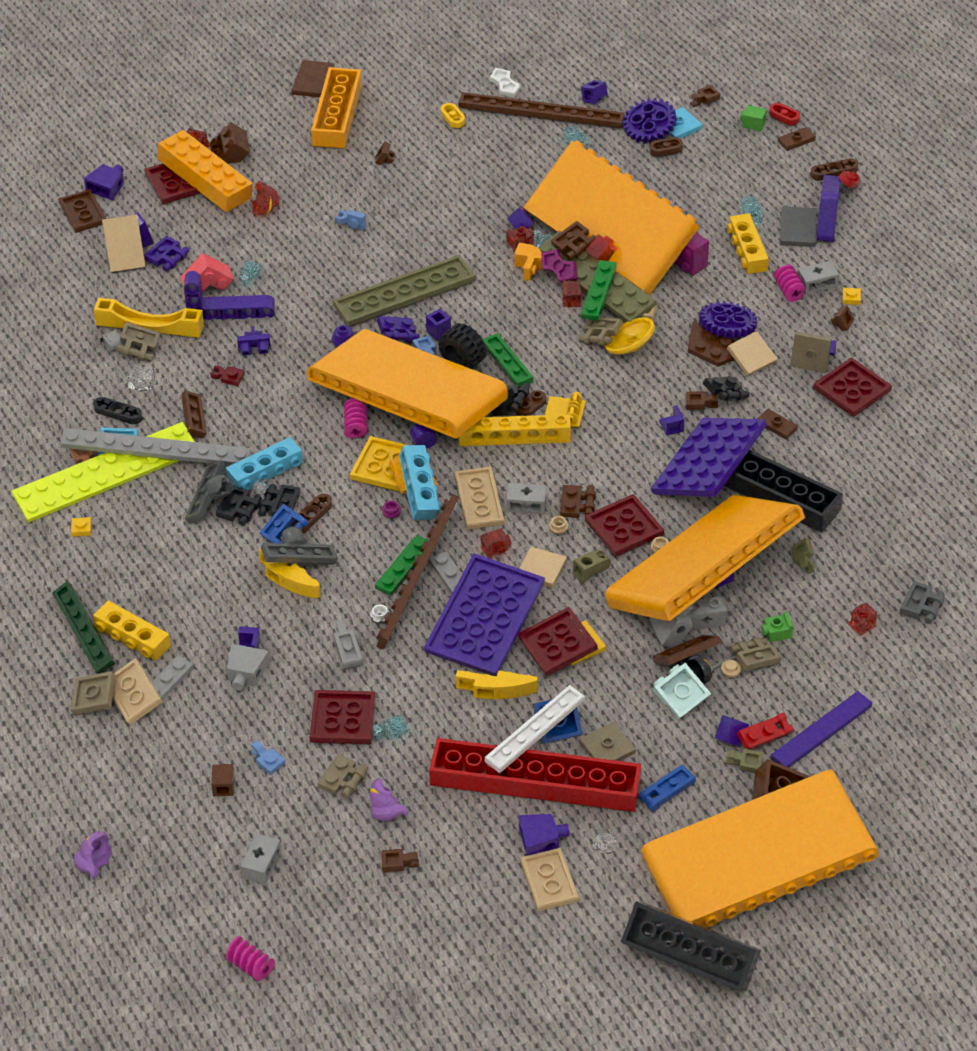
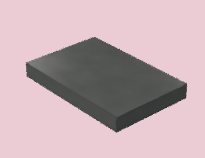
[780,206,817,247]

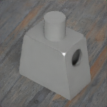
[649,605,693,648]
[227,644,270,691]

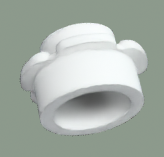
[370,604,390,622]

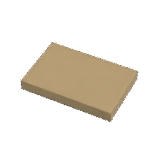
[102,214,145,272]
[113,658,163,725]
[520,848,579,911]

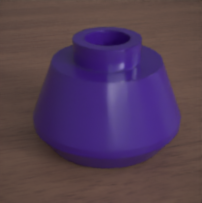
[331,325,355,347]

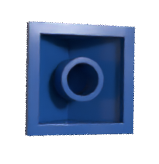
[534,699,582,744]

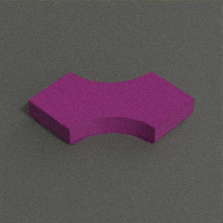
[541,249,578,283]

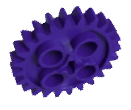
[622,97,677,144]
[699,301,757,339]

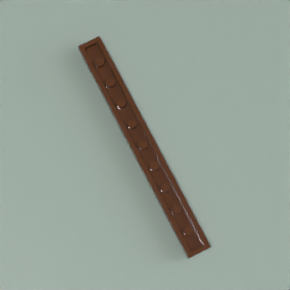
[459,92,625,128]
[376,494,459,649]

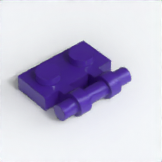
[144,236,190,272]
[377,316,420,342]

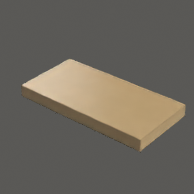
[454,467,505,530]

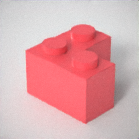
[181,253,234,292]

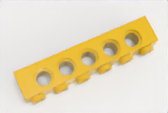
[459,414,571,446]

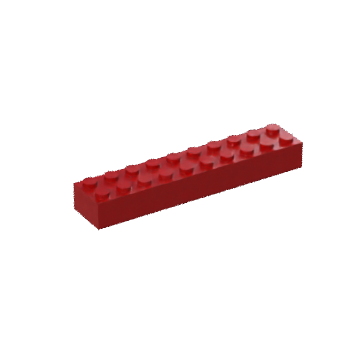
[429,738,642,812]

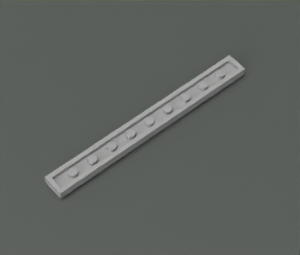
[61,428,251,466]

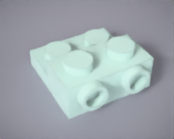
[652,663,711,719]

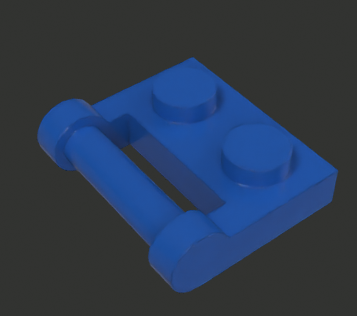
[259,504,309,543]

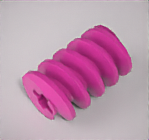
[773,265,805,302]
[344,398,368,438]
[226,936,275,981]

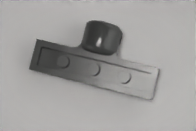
[185,460,232,523]
[260,527,338,564]

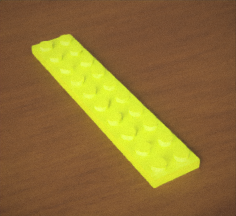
[12,422,194,523]

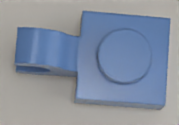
[335,210,366,230]
[413,335,436,355]
[251,740,286,775]

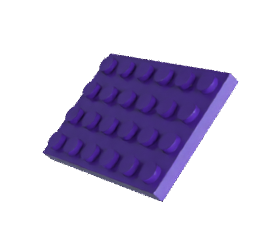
[650,417,767,497]
[424,553,545,677]

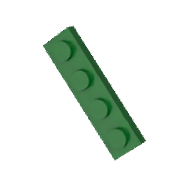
[581,260,617,321]
[482,333,533,387]
[375,535,429,596]

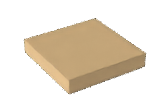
[727,331,777,376]
[519,546,567,588]

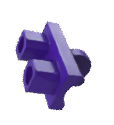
[237,326,271,355]

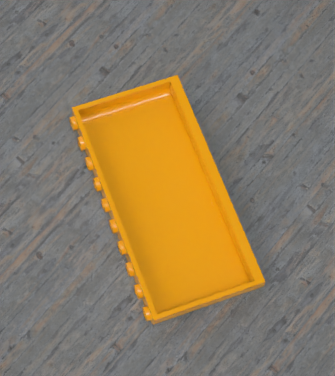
[523,140,699,295]
[307,329,508,439]
[605,495,805,621]
[641,770,879,927]

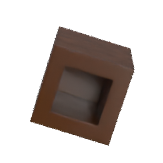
[211,764,235,796]

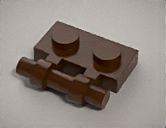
[551,221,597,260]
[560,485,596,518]

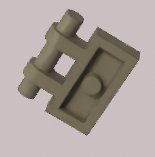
[579,317,623,345]
[116,322,160,361]
[729,637,781,671]
[318,754,368,799]

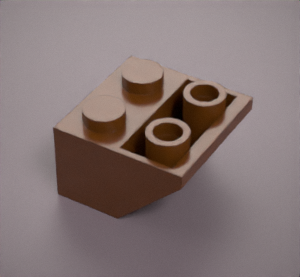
[210,122,250,164]

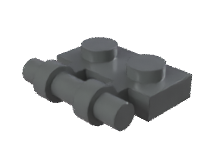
[900,581,945,624]

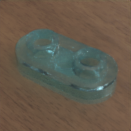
[563,126,588,149]
[741,197,763,224]

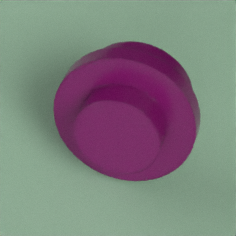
[382,500,401,518]

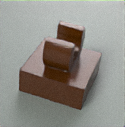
[375,141,395,165]
[830,305,855,331]

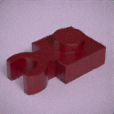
[210,365,245,386]

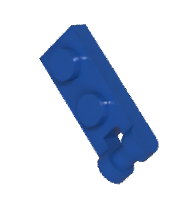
[638,765,696,812]

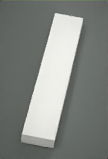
[485,685,585,773]

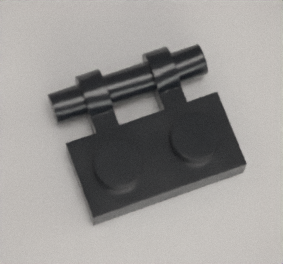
[703,376,750,401]
[491,383,531,416]
[258,484,301,517]
[215,486,262,526]

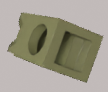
[572,550,611,584]

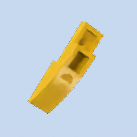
[259,549,320,598]
[455,670,538,699]

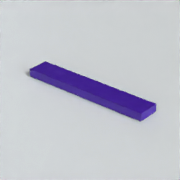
[771,691,873,768]

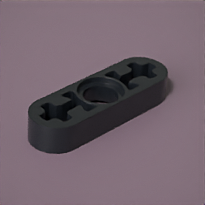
[93,397,143,424]

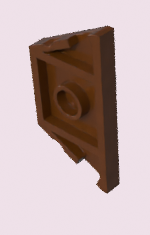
[688,321,736,367]

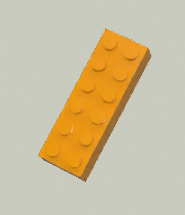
[311,67,362,148]
[157,130,253,212]

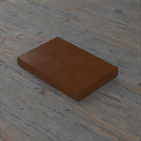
[291,60,335,98]
[58,189,107,233]
[652,634,722,665]

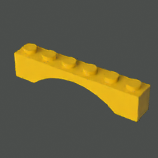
[94,298,204,338]

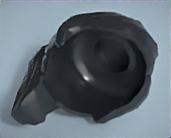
[669,655,712,686]

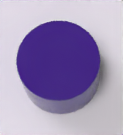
[410,424,437,449]

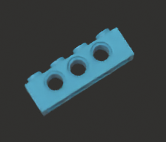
[226,437,303,490]
[399,445,441,520]

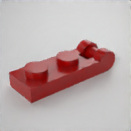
[737,712,794,750]

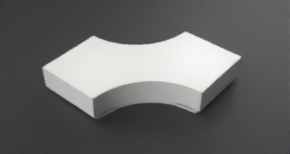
[490,68,520,98]

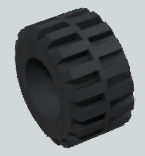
[438,323,487,370]

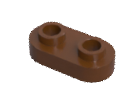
[650,137,683,156]
[516,390,546,416]

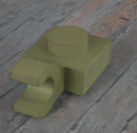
[791,537,815,574]
[726,748,764,773]

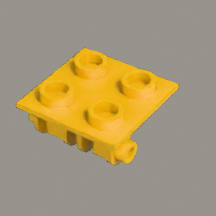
[545,391,586,428]

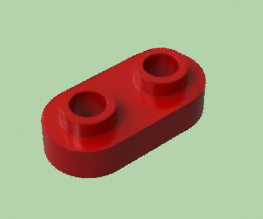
[769,103,800,125]
[838,171,860,188]

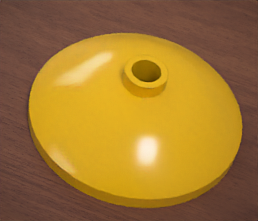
[605,317,655,355]

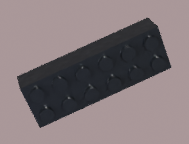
[724,450,843,532]
[620,901,761,992]

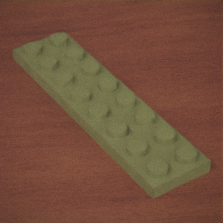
[538,231,657,322]
[333,255,476,326]

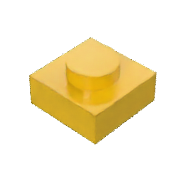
[842,288,861,305]
[71,517,92,537]

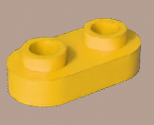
[441,103,465,128]

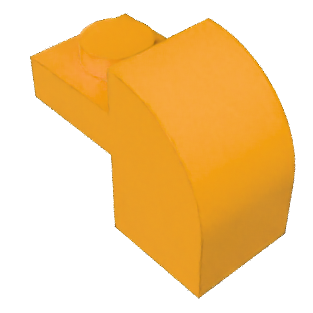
[514,243,542,281]

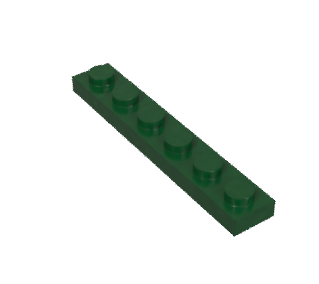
[52,581,116,674]

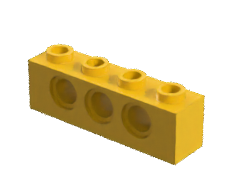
[727,213,769,274]
[93,600,171,661]

